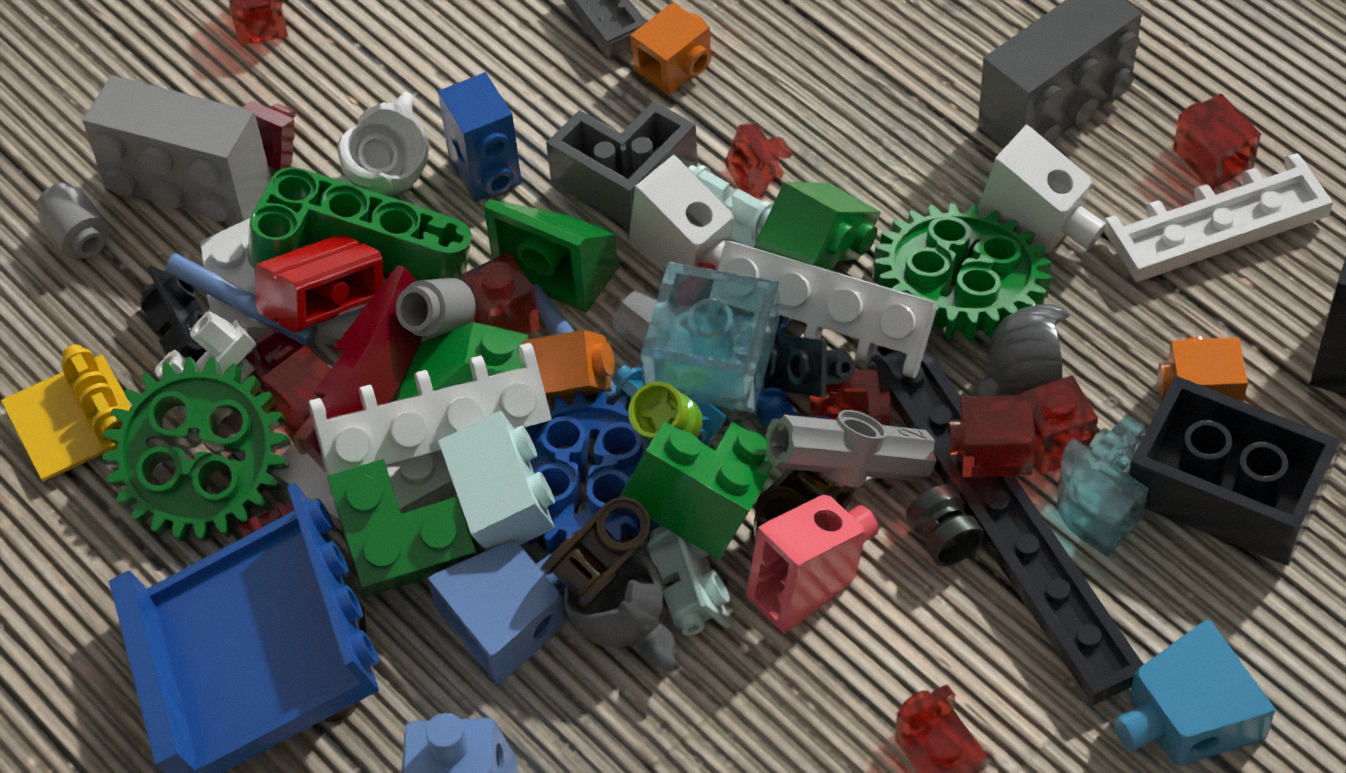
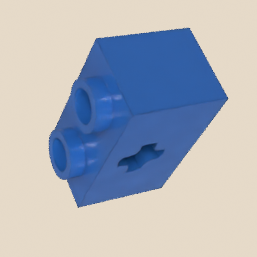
[437,72,522,202]

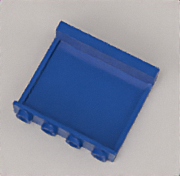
[109,482,380,773]

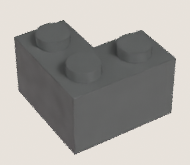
[546,101,698,229]

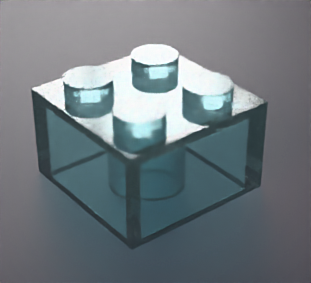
[640,262,780,413]

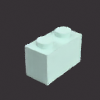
[438,411,555,551]

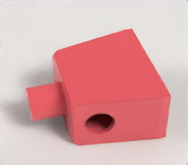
[746,495,879,634]

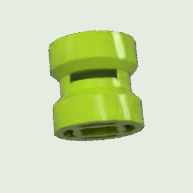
[628,381,703,440]

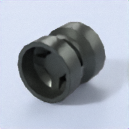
[906,485,985,567]

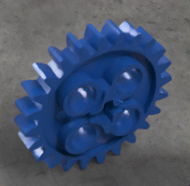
[524,391,661,554]

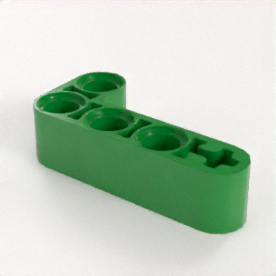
[248,167,472,281]

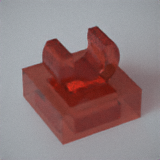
[724,123,792,198]

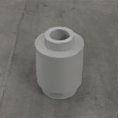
[37,183,110,259]
[396,278,476,336]

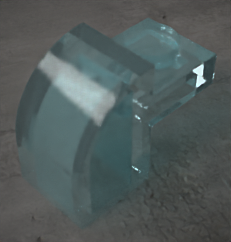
[1056,414,1148,557]

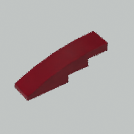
[293,266,423,472]

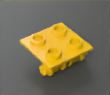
[1,344,131,482]

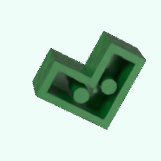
[753,182,881,271]
[619,421,774,560]
[327,459,476,598]

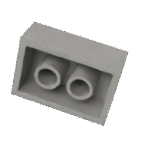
[82,75,271,224]

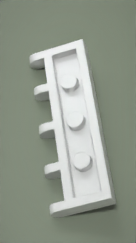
[1103,153,1333,282]
[706,241,938,378]
[308,343,552,476]

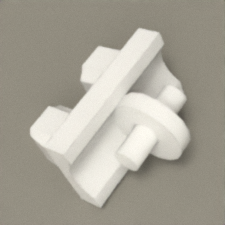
[155,311,256,416]

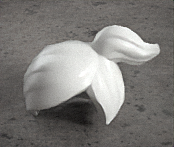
[337,92,429,195]

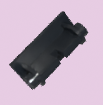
[139,266,207,363]
[757,332,855,397]

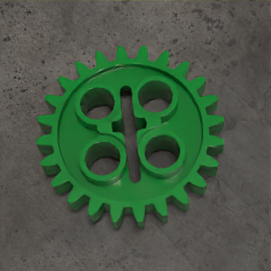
[872,203,1051,342]
[102,357,291,542]

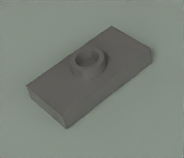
[563,0,647,58]

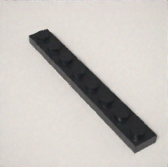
[866,344,1144,706]

